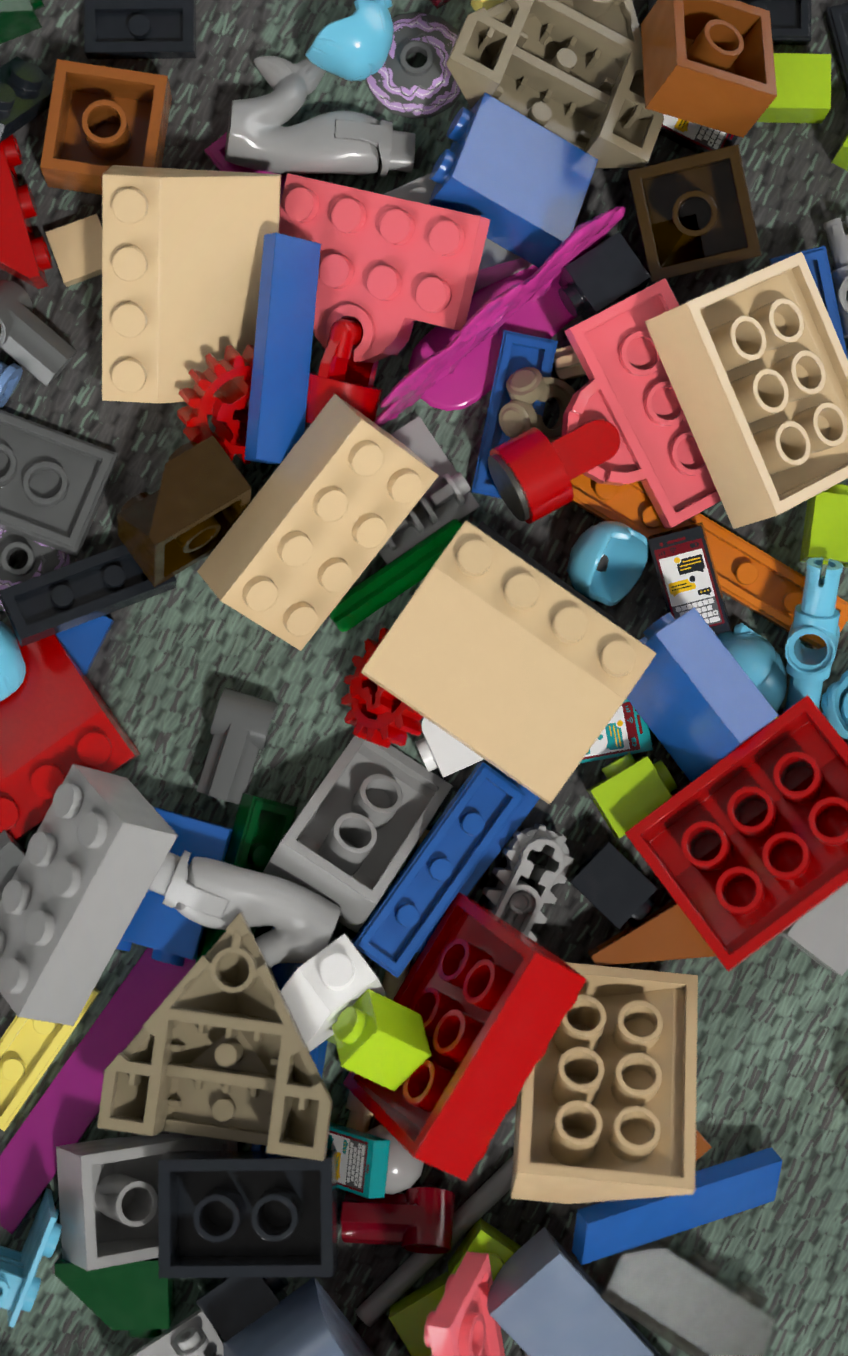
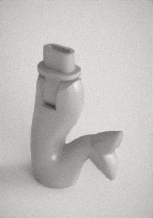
[225,56,416,177]
[148,850,341,986]

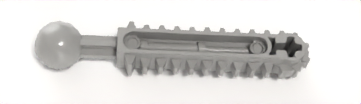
[367,823,573,1194]

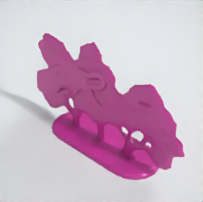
[375,207,625,427]

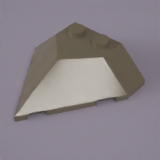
[446,0,664,168]
[97,912,333,1161]

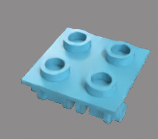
[0,1188,62,1328]

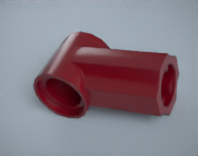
[341,1187,455,1254]

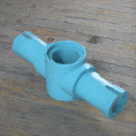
[783,557,843,713]

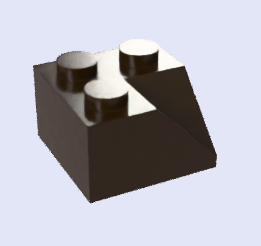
[628,144,762,282]
[117,436,252,588]

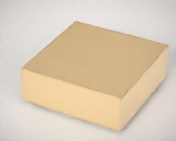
[45,214,102,287]

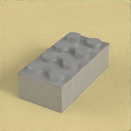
[0,764,178,1026]

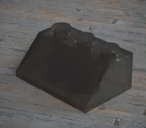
[593,1235,776,1356]

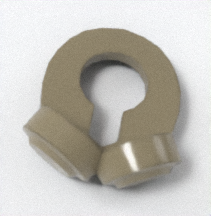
[499,367,576,442]

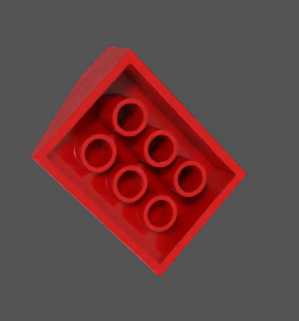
[0,634,141,841]
[625,695,848,972]
[343,892,587,1181]

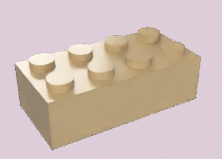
[197,394,439,651]

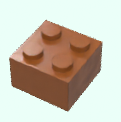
[641,0,777,138]
[40,59,172,195]

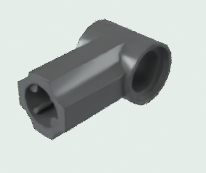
[0,280,77,387]
[197,687,278,804]

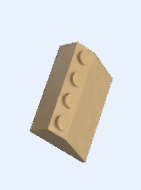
[102,165,281,403]
[645,252,848,529]
[361,521,657,804]
[511,962,698,1204]

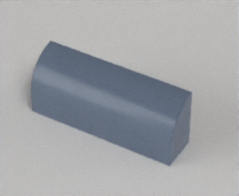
[487,1227,662,1356]

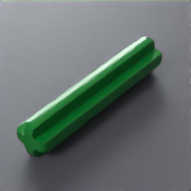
[329,519,463,632]

